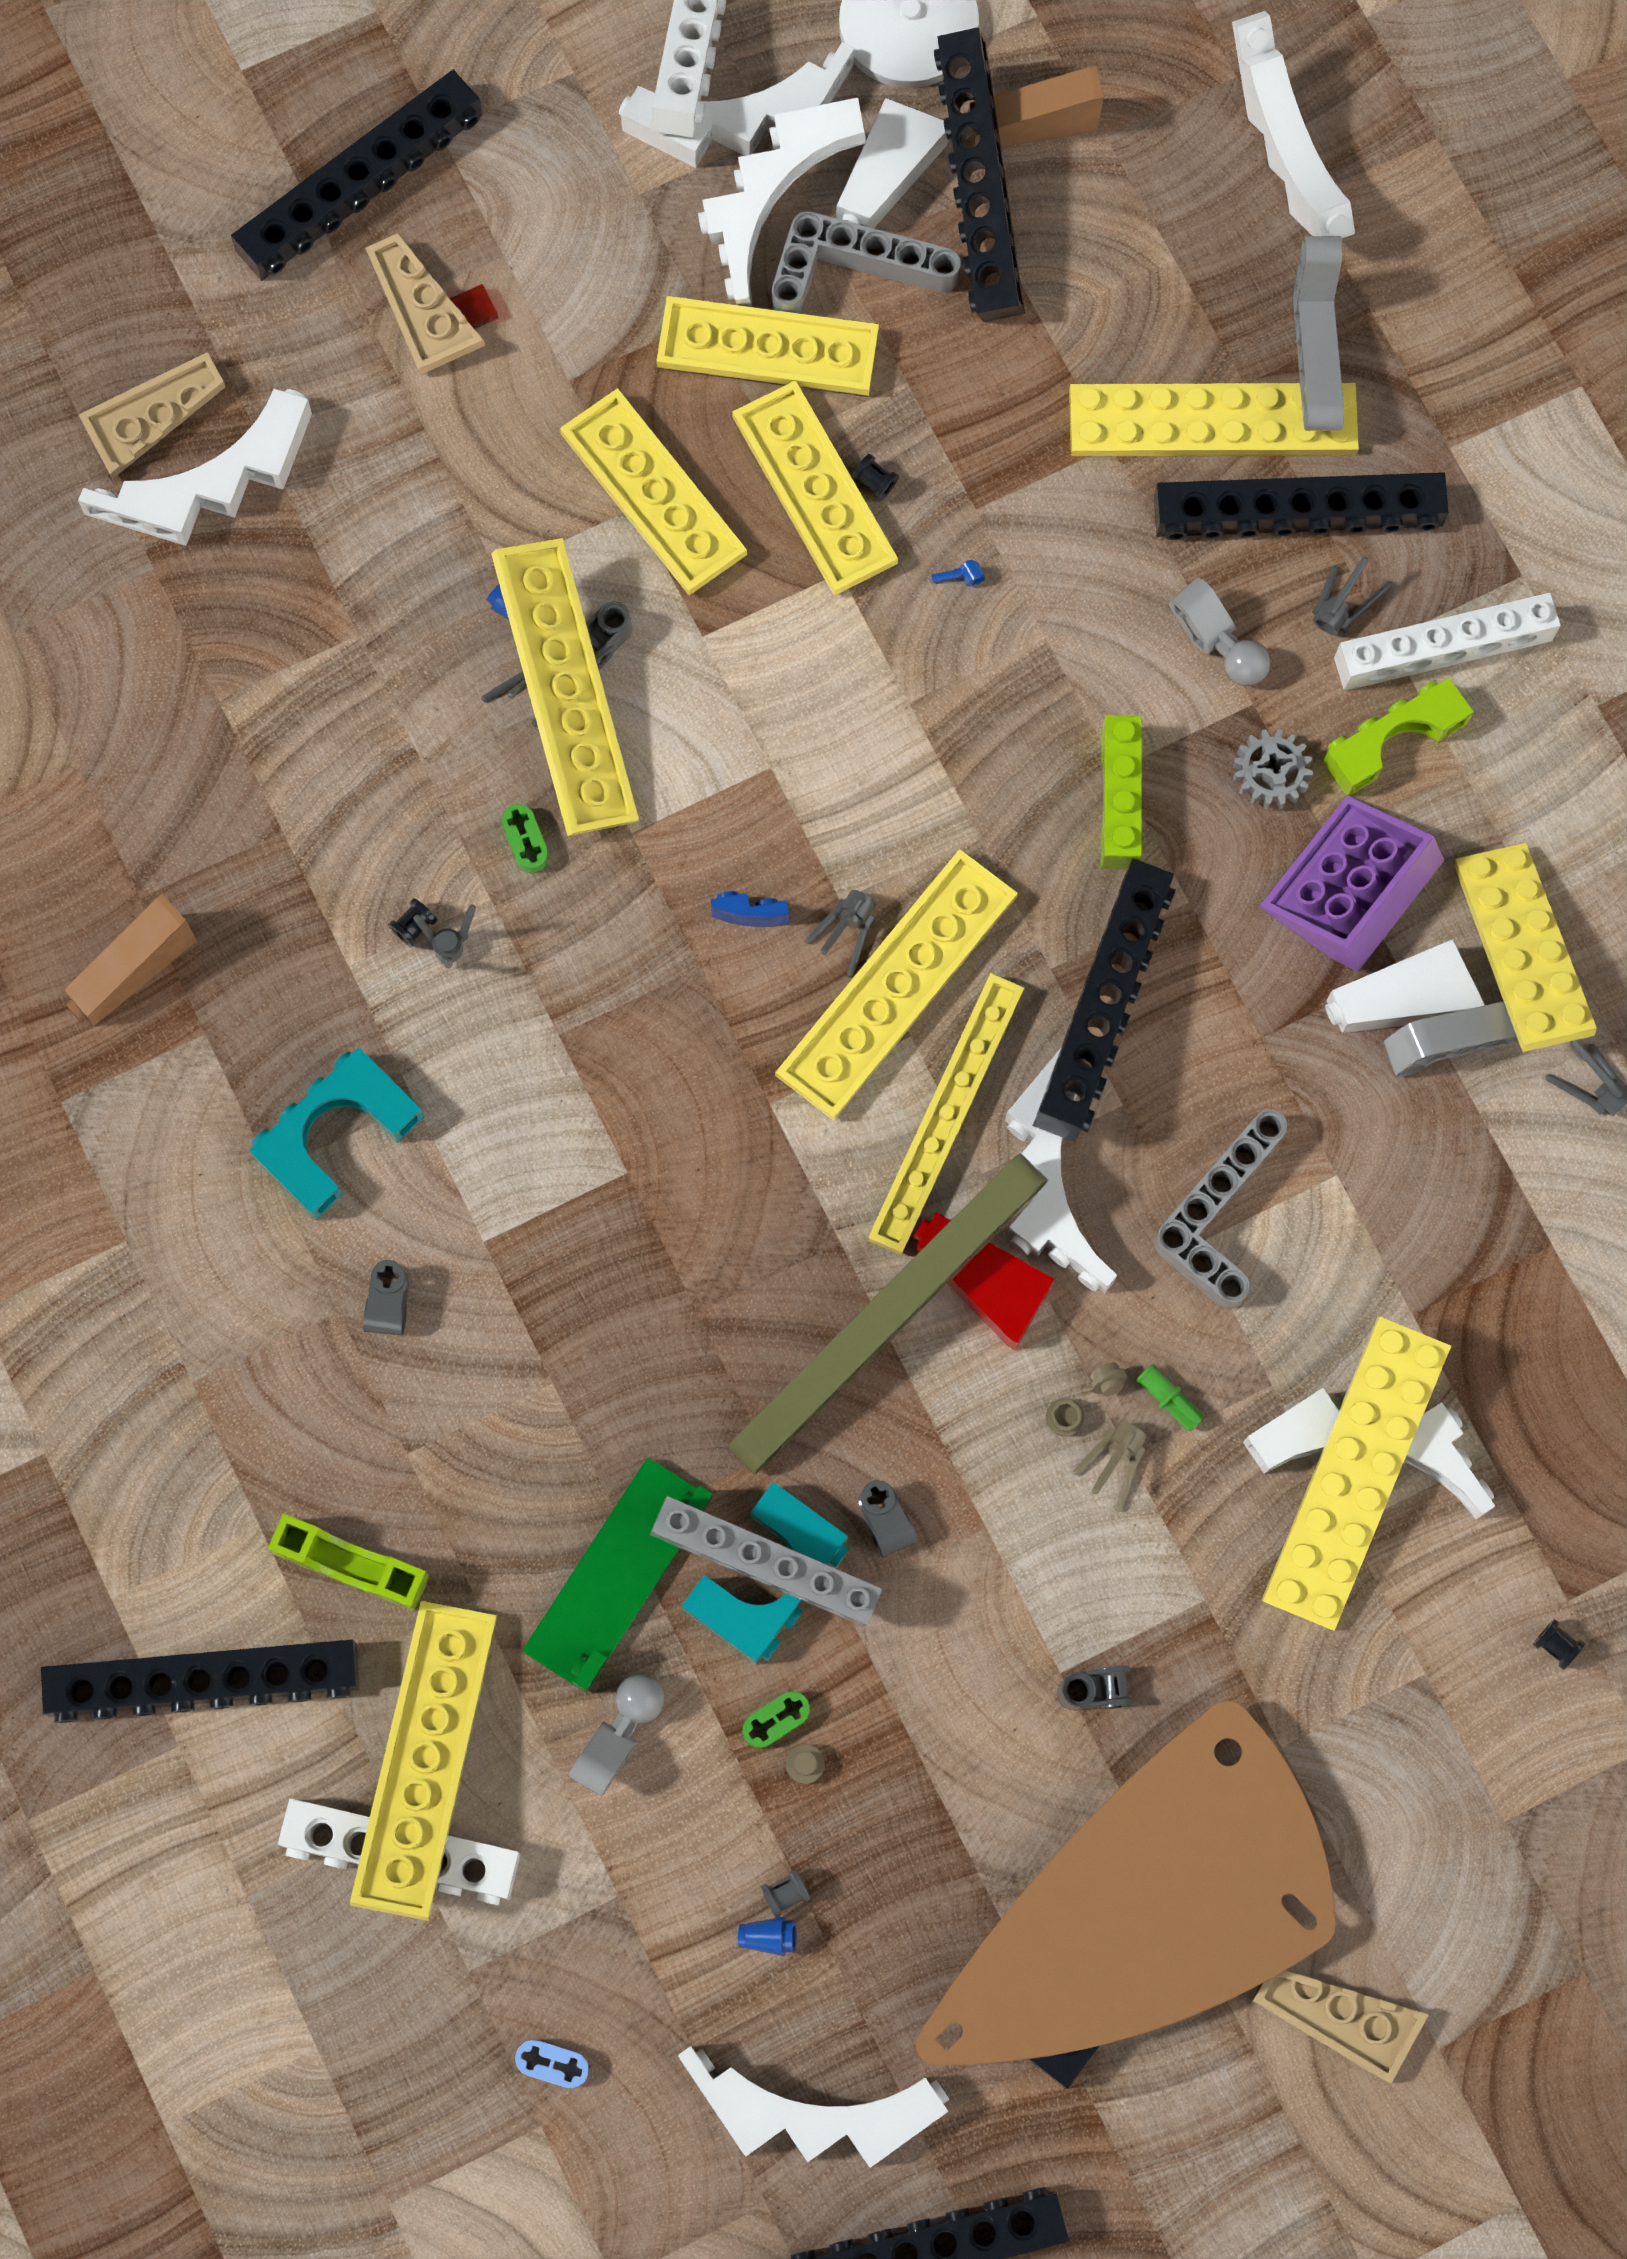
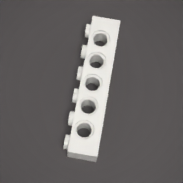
[651,0,726,138]
[1334,593,1561,691]
[277,1798,521,1906]

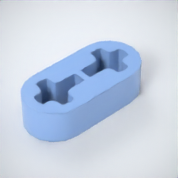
[515,2040,589,2088]

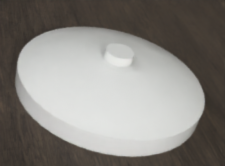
[839,0,979,88]

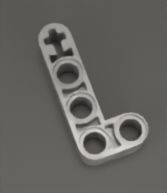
[1384,1001,1519,1077]

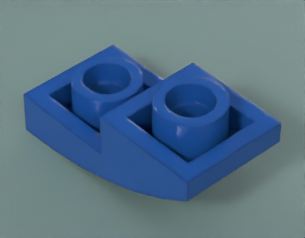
[710,891,789,927]

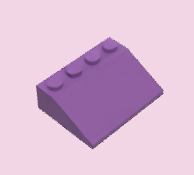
[1260,795,1444,972]

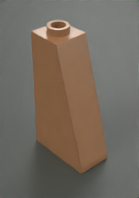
[968,65,1104,147]
[64,894,197,1026]

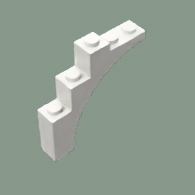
[698,98,866,307]
[1005,1048,1117,1294]
[1243,1388,1495,1519]

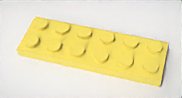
[656,296,879,396]
[732,380,898,596]
[560,388,747,596]
[1454,843,1597,1052]

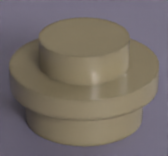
[1090,1362,1128,1396]
[1046,1398,1084,1436]
[786,1744,825,1784]

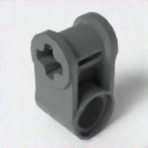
[586,601,633,670]
[363,1260,409,1336]
[858,1480,918,1558]
[1057,1666,1134,1711]

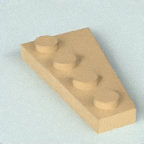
[365,233,486,375]
[78,352,225,479]
[1251,1970,1429,2084]

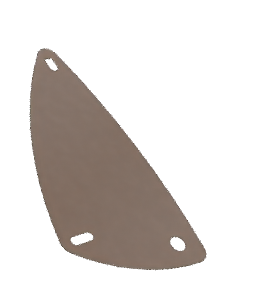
[915,1701,1336,2066]

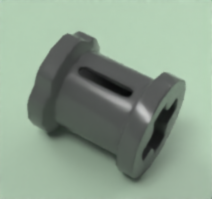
[760,1869,811,1918]

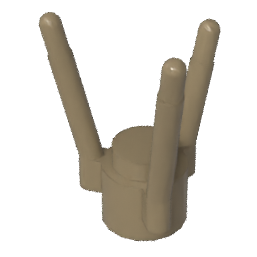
[1073,1421,1147,1512]

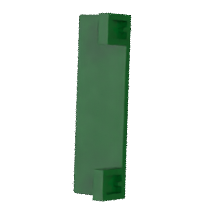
[523,1458,713,1694]

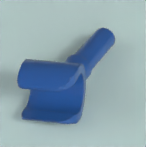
[932,560,985,587]

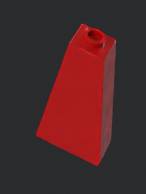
[914,1212,1055,1350]

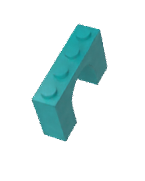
[249,1047,424,1221]
[681,1482,849,1665]

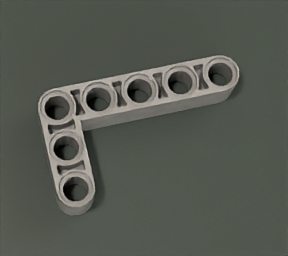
[772,211,961,314]
[1293,236,1344,431]
[1154,1109,1287,1309]

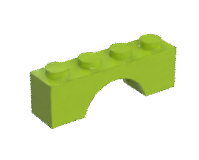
[1323,677,1474,796]
[1101,715,1142,869]
[267,1513,430,1612]

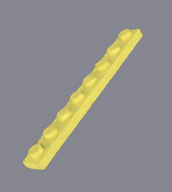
[868,973,1024,1256]

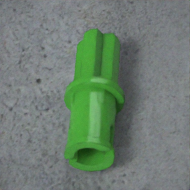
[1136,1364,1204,1431]

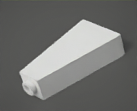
[836,98,949,228]
[1325,939,1485,1033]

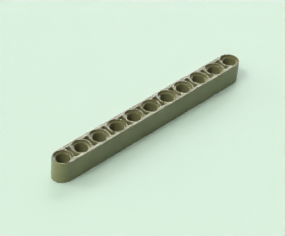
[728,1153,1048,1475]

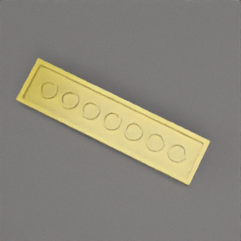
[1069,383,1359,456]
[491,538,639,836]
[775,849,1018,1121]
[1262,1316,1451,1631]
[350,1601,497,1921]

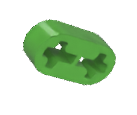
[502,804,548,874]
[743,1691,810,1749]

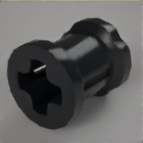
[852,454,899,501]
[388,898,438,948]
[1533,1618,1585,1670]

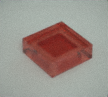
[450,284,499,329]

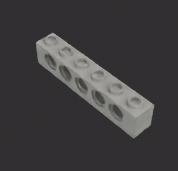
[650,1496,882,1627]

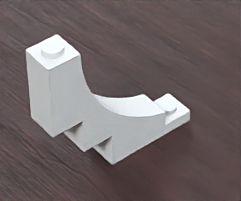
[1232,11,1355,239]
[619,42,854,168]
[78,389,312,546]
[678,2046,949,2168]

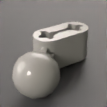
[1169,578,1271,686]
[568,1674,665,1797]

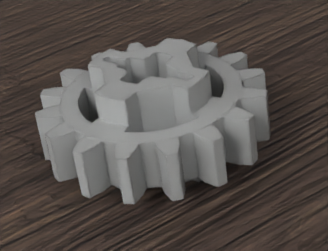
[1232,729,1313,809]

